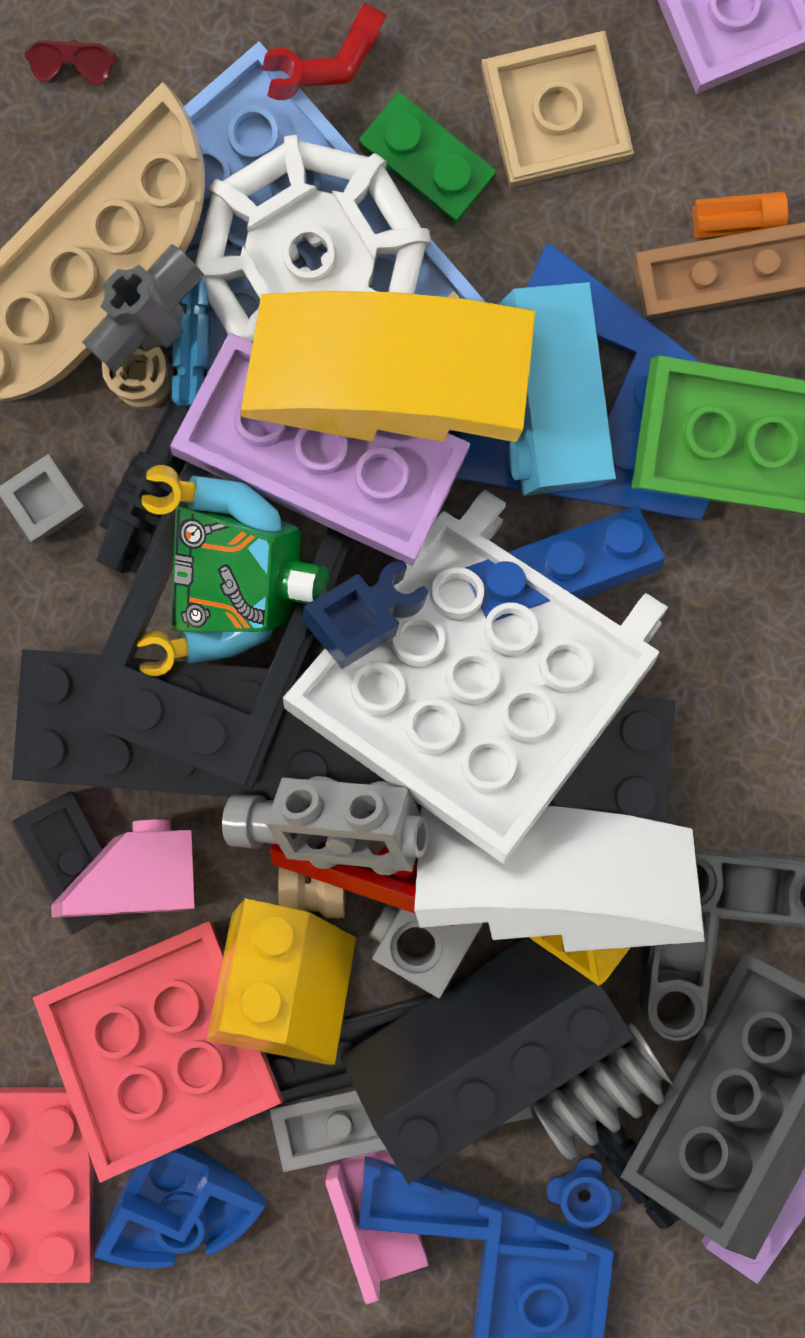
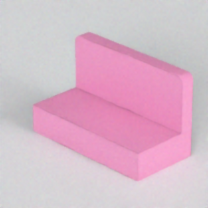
[325,1150,429,1305]

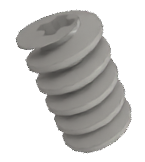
[532,1023,673,1160]

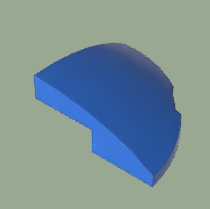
[94,1144,266,1268]

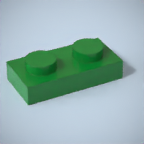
[358,91,496,226]

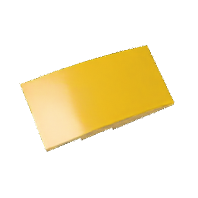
[240,291,536,443]

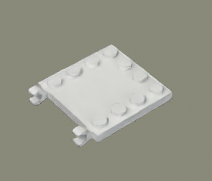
[283,490,668,864]

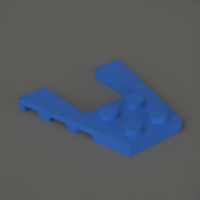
[454,243,710,522]
[358,1156,614,1338]

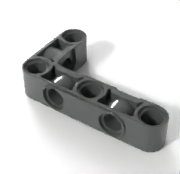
[639,848,805,1041]

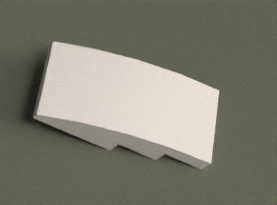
[414,806,705,952]

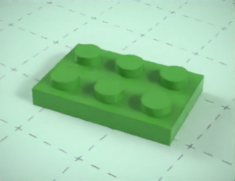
[631,355,805,515]

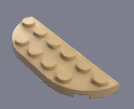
[0,82,205,402]

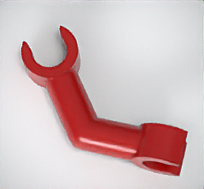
[262,2,387,100]

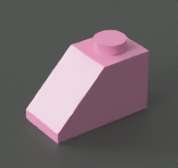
[51,819,195,918]

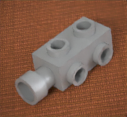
[222,776,429,875]

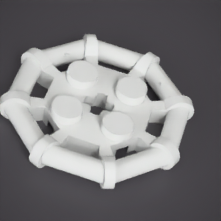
[195,134,431,343]

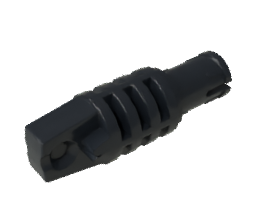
[95,401,189,573]

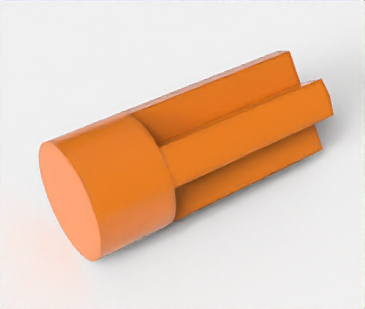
[692,191,788,239]

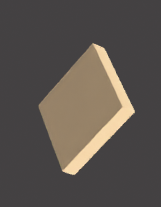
[481,31,634,188]

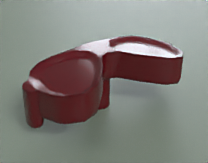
[25,39,117,86]

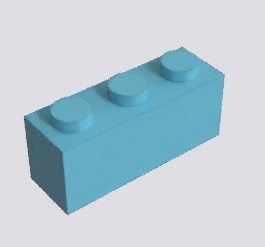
[498,282,616,496]

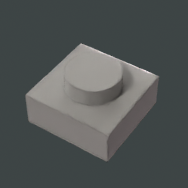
[0,454,89,544]

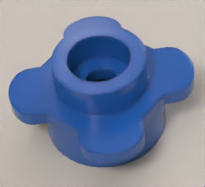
[546,1156,622,1232]

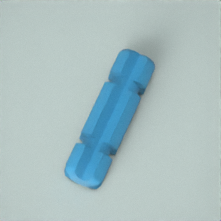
[171,279,211,407]

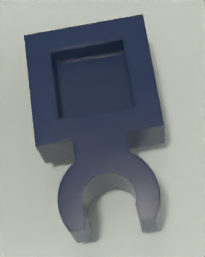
[302,560,429,669]

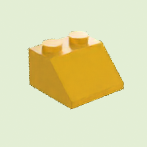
[207,898,356,1065]

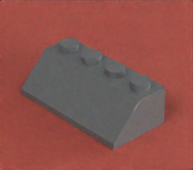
[620,952,805,1260]

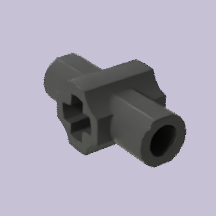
[82,244,204,372]

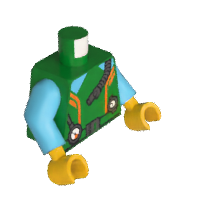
[137,465,329,676]

